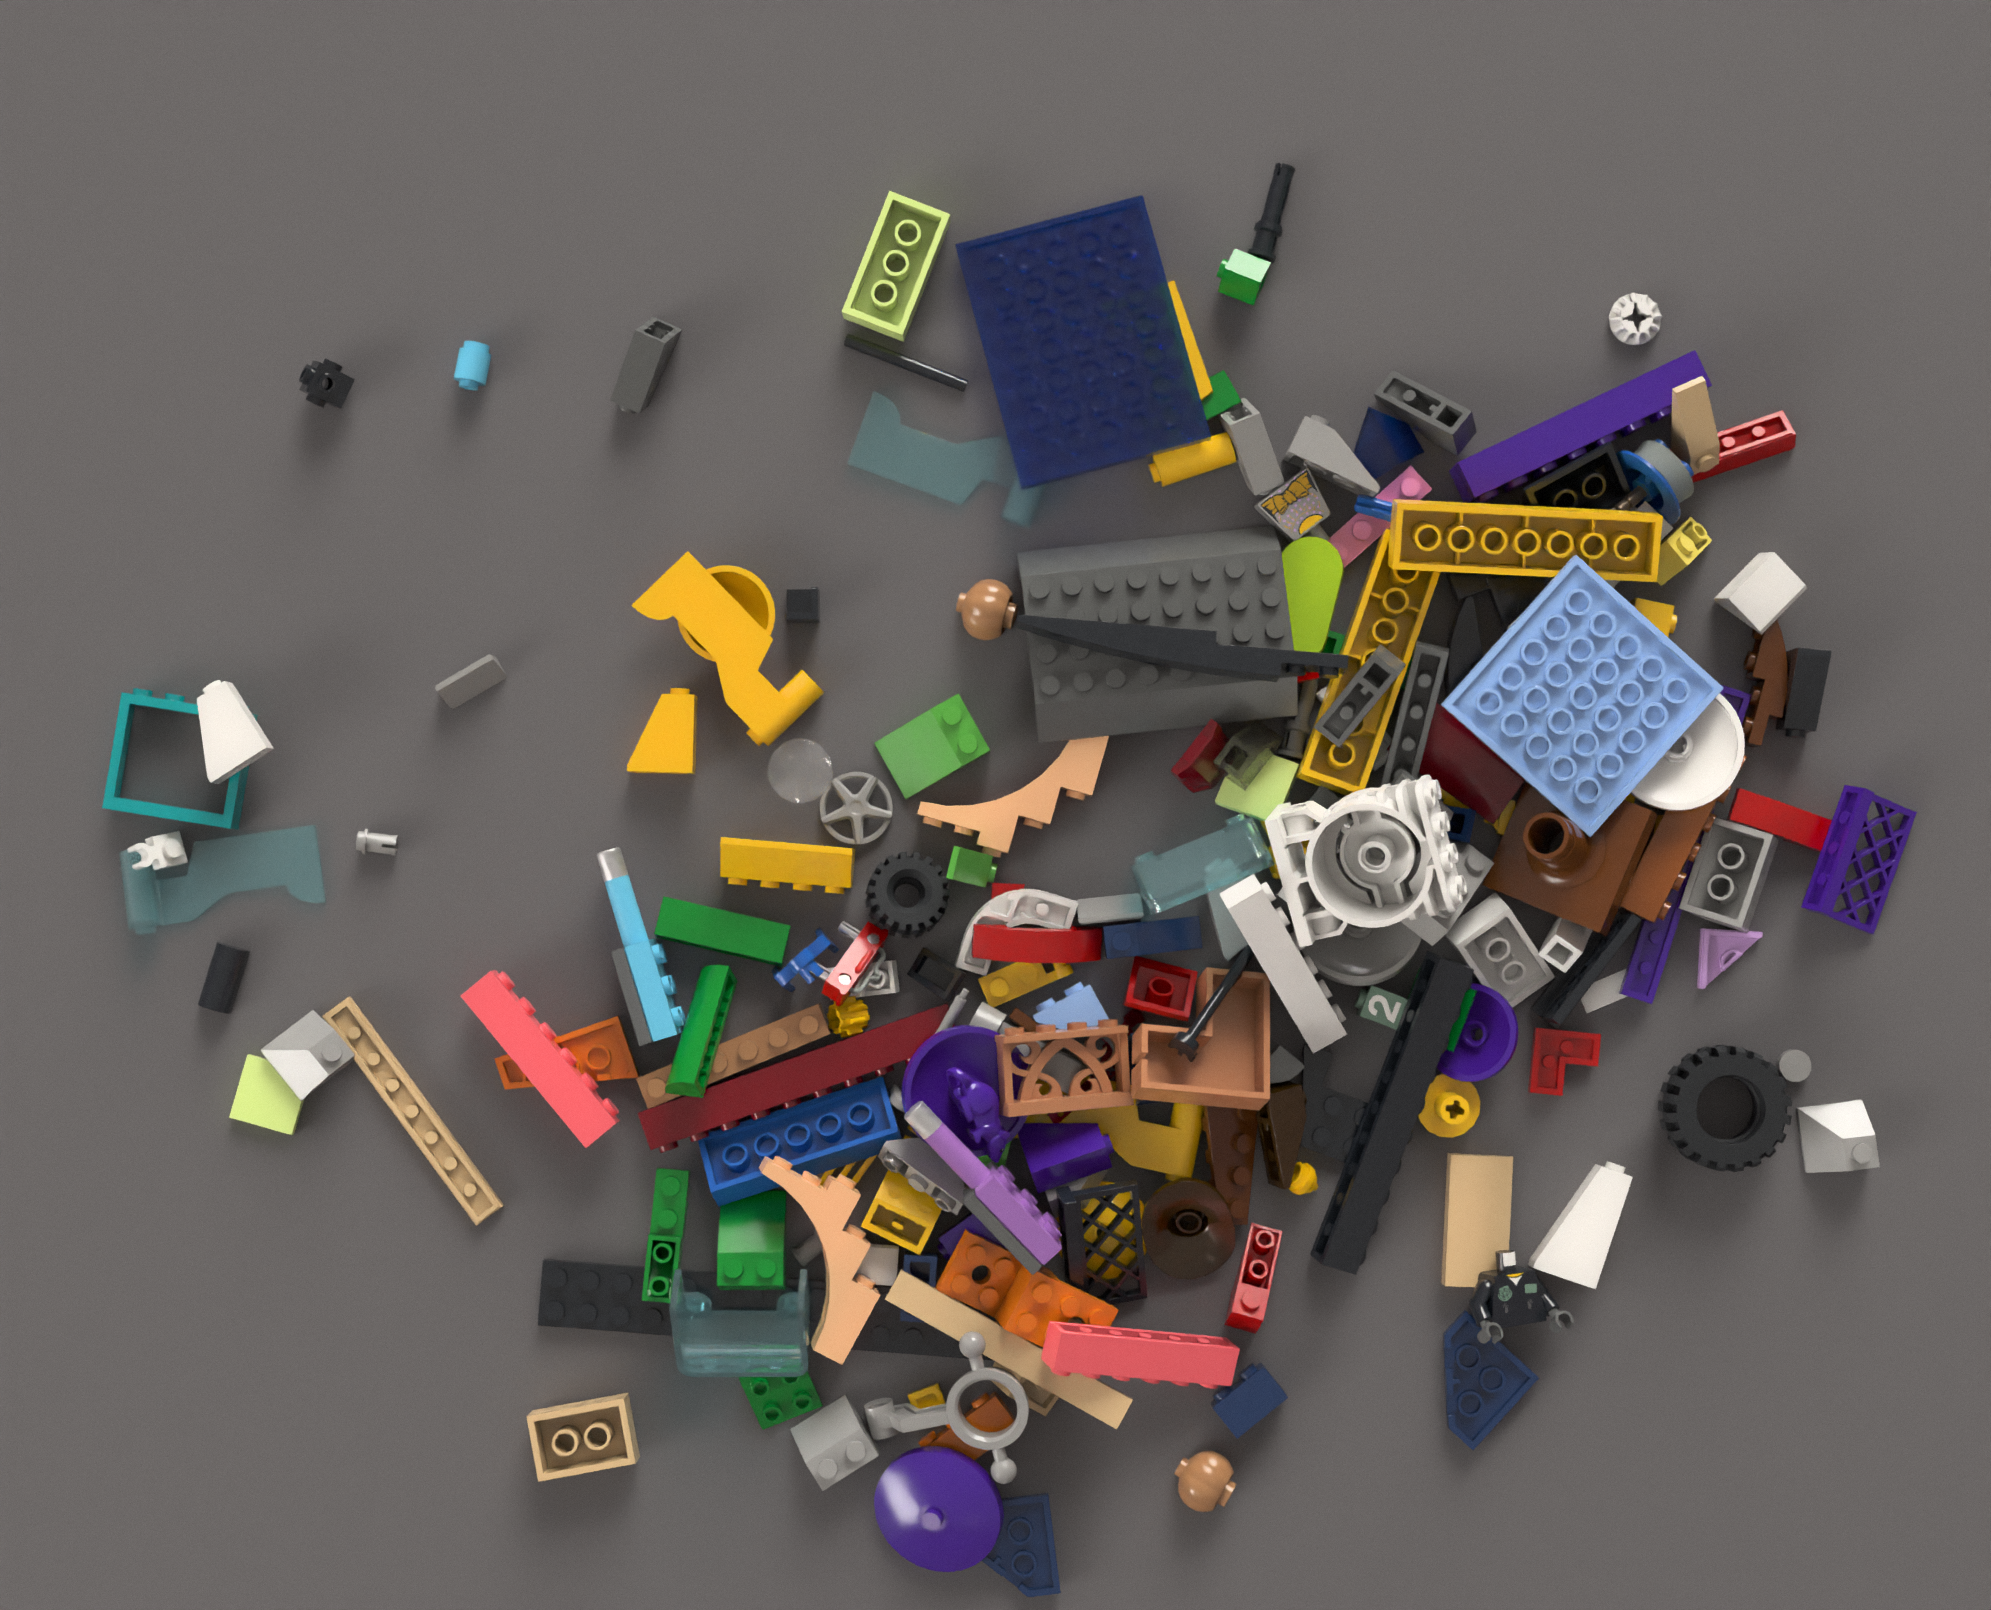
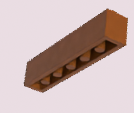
[1619,756,1747,925]

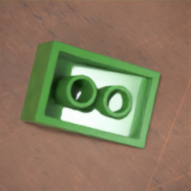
[874,693,990,799]

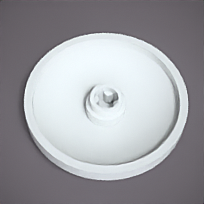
[1630,693,1745,811]

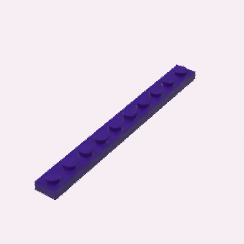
[1619,684,1751,1004]

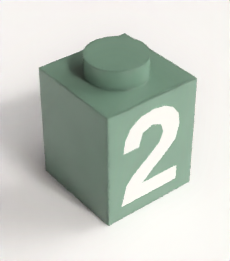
[1354,985,1408,1030]

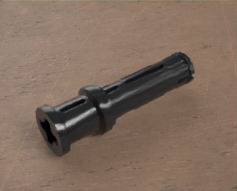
[1247,163,1295,264]

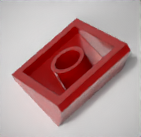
[1122,956,1198,1022]

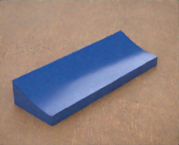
[698,1076,903,1207]

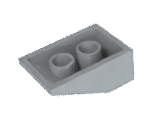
[1283,415,1380,497]

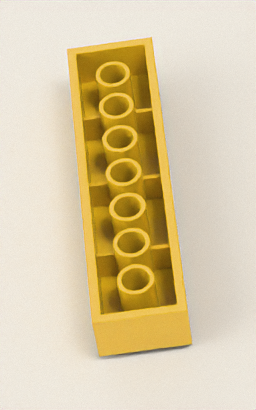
[1387,499,1663,582]
[1296,528,1440,796]

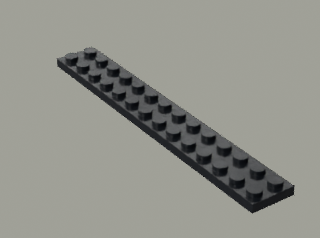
[538,1259,996,1361]

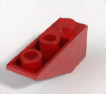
[1224,1222,1283,1334]

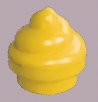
[1288,1162,1318,1195]

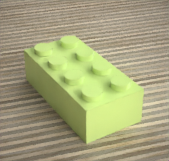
[842,191,951,342]

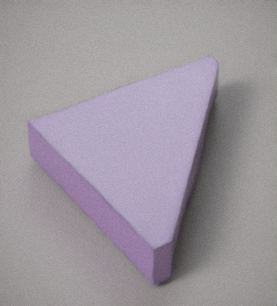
[1697,928,1763,989]

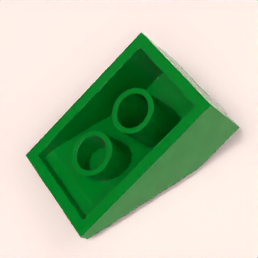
[717,1191,787,1290]

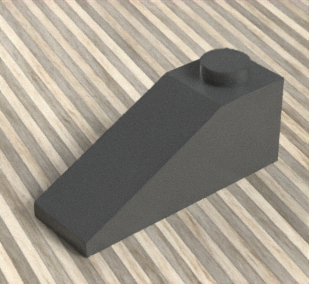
[1374,370,1477,456]
[1314,644,1406,748]

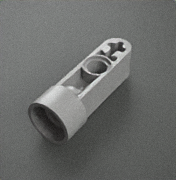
[969,1002,1087,1094]

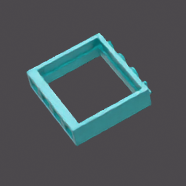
[102,688,258,830]

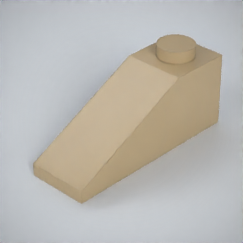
[1671,376,1720,474]

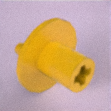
[1418,1073,1480,1138]

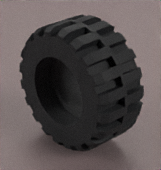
[1658,1045,1792,1172]

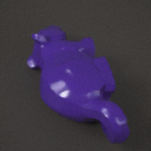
[946,1067,1010,1163]

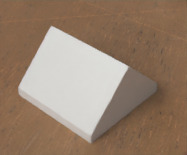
[1714,552,1807,635]

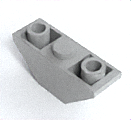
[878,1138,965,1215]

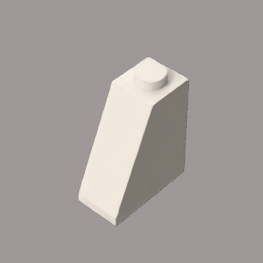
[197,680,274,784]

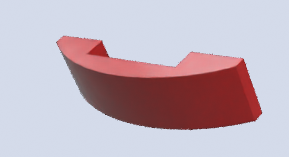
[972,924,1103,963]

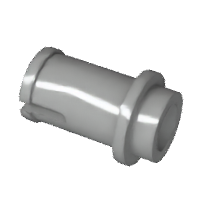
[356,829,398,856]
[792,1229,823,1266]

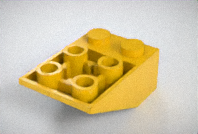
[861,1135,942,1255]

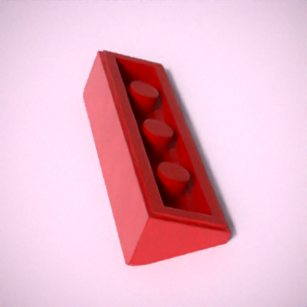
[1669,410,1796,483]

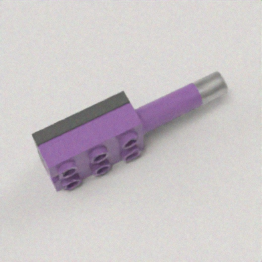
[904,1101,1062,1275]

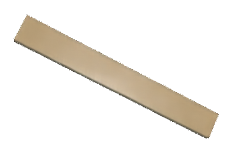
[322,997,504,1226]
[885,1269,1133,1429]

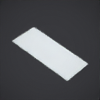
[1581,969,1628,1013]

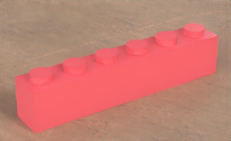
[461,970,620,1148]
[1041,1321,1240,1389]

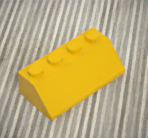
[720,837,855,894]

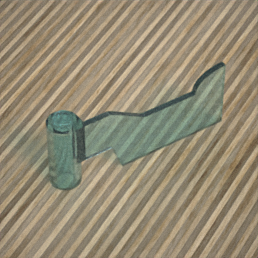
[847,391,1056,528]
[119,825,326,935]

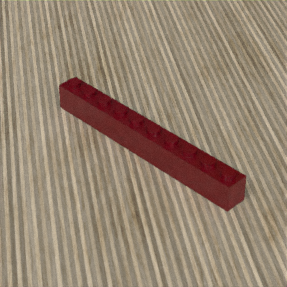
[638,1003,955,1153]

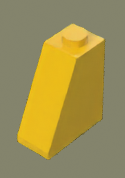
[627,688,698,774]

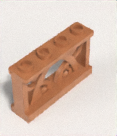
[995,1019,1134,1117]

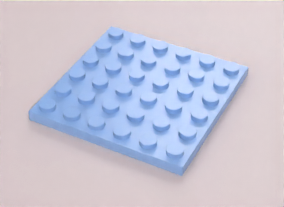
[1441,555,1723,837]

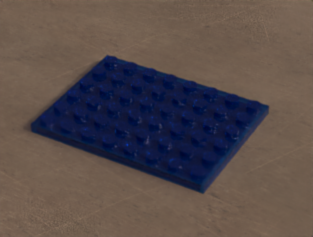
[955,195,1211,490]

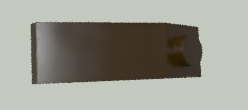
[1256,1081,1307,1189]

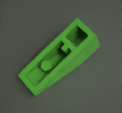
[946,846,998,888]

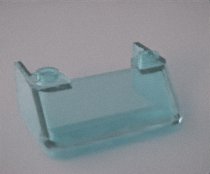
[1129,813,1275,915]
[669,1269,810,1377]

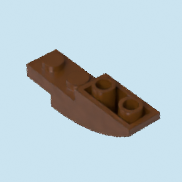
[1742,619,1788,748]

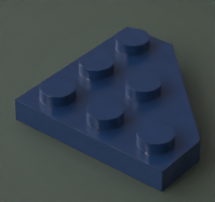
[1443,1310,1539,1450]
[982,1493,1061,1597]

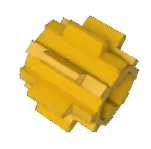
[827,996,870,1038]

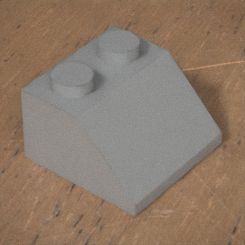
[790,1394,880,1491]

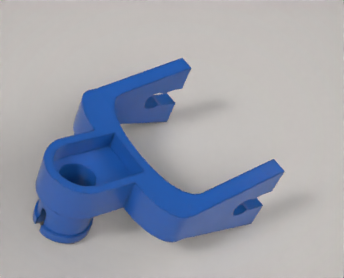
[771,927,839,992]

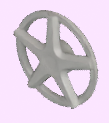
[820,772,893,845]

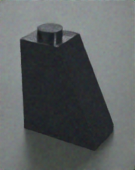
[1776,647,1831,738]

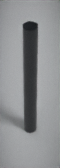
[844,334,968,392]

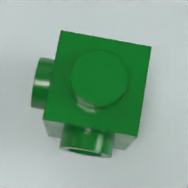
[1217,249,1271,306]

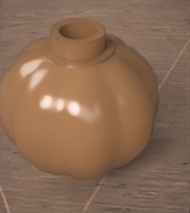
[956,579,1018,640]
[1174,1451,1237,1512]

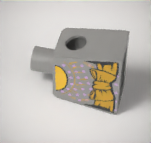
[1253,467,1331,543]

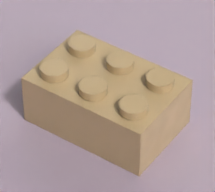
[526,1393,640,1482]

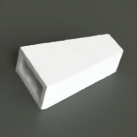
[1528,1161,1633,1289]

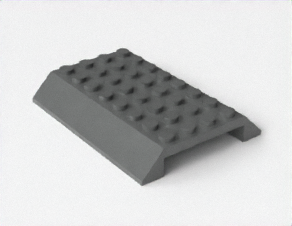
[1017,526,1298,744]

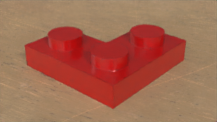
[1528,1027,1601,1096]

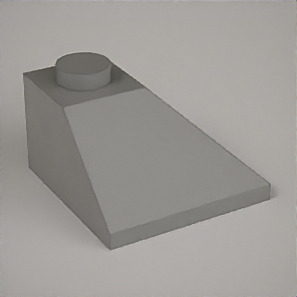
[260,1010,355,1101]
[1796,1099,1880,1173]

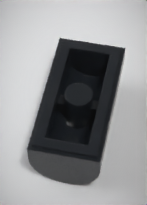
[198,942,250,1014]

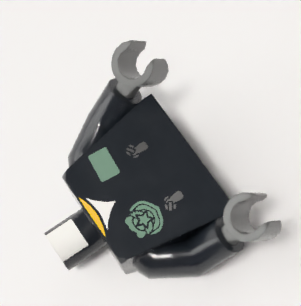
[1469,1250,1574,1344]

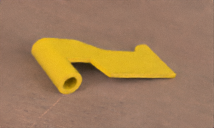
[1101,280,1237,487]
[631,551,825,747]
[1014,1076,1204,1181]

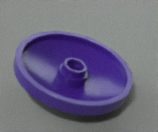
[902,1025,1028,1157]
[874,1446,1004,1572]

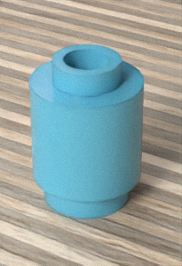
[453,341,492,391]

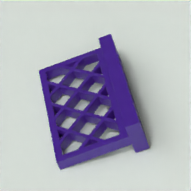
[1801,785,1917,935]

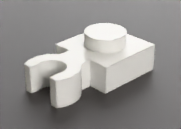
[127,831,188,871]

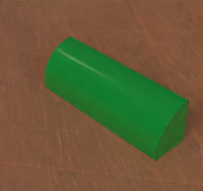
[654,896,791,968]
[665,965,738,1098]

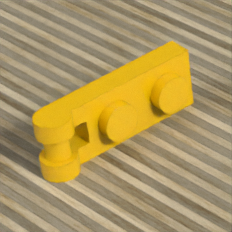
[978,962,1074,1008]

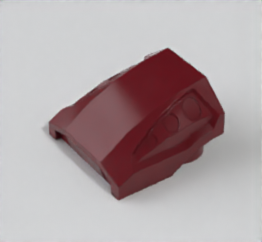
[1171,719,1233,793]

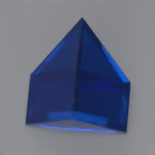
[1353,407,1424,480]

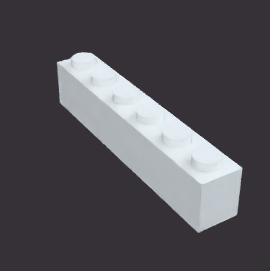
[1220,874,1347,1054]

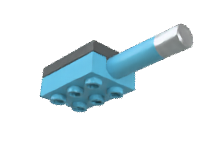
[596,847,686,1046]

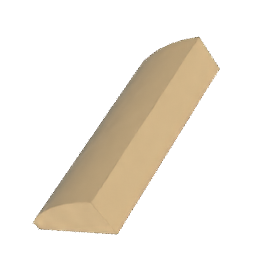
[1441,1153,1513,1287]

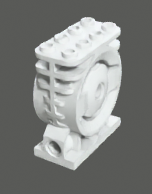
[1264,775,1467,947]

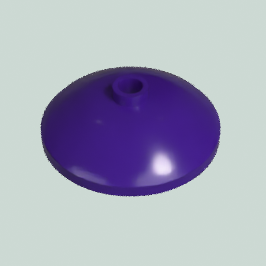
[1437,984,1518,1082]

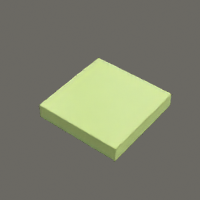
[1215,743,1300,821]
[229,1054,304,1135]

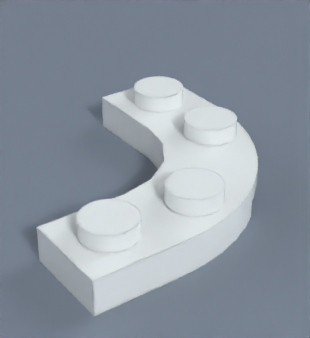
[954,889,1078,976]

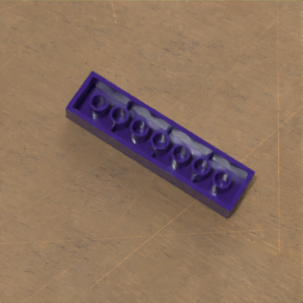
[1449,350,1712,504]

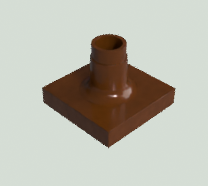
[1482,782,1658,937]

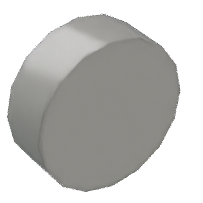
[1777,1049,1811,1082]

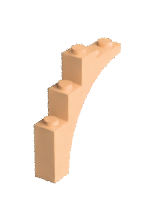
[917,736,1109,858]
[759,1156,880,1365]

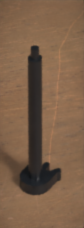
[1168,945,1255,1062]

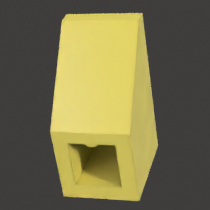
[1657,517,1712,586]

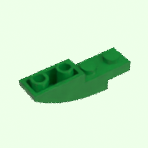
[642,1167,690,1304]

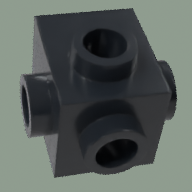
[299,358,355,409]

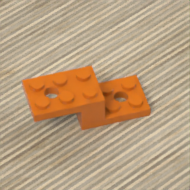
[935,1229,1119,1347]

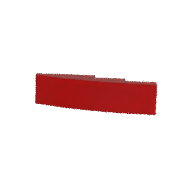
[1727,788,1832,852]

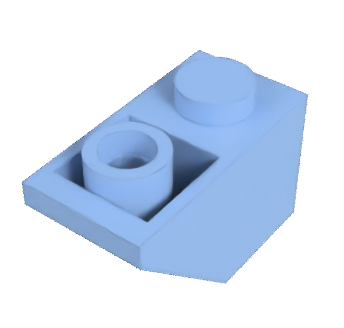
[1033,982,1109,1029]

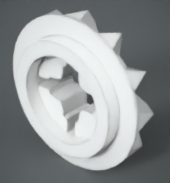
[1609,292,1662,345]

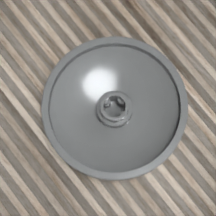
[1292,888,1422,986]

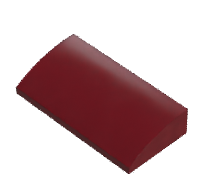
[1386,702,1525,824]

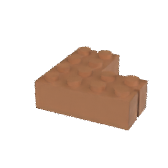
[1131,967,1270,1111]

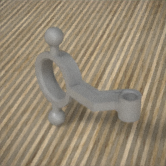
[864,1331,1029,1484]

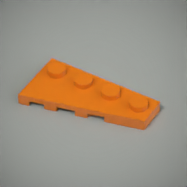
[495,1016,640,1089]

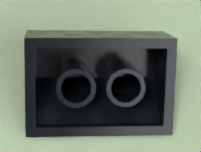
[1522,441,1631,510]

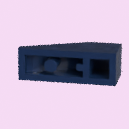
[1102,916,1203,959]

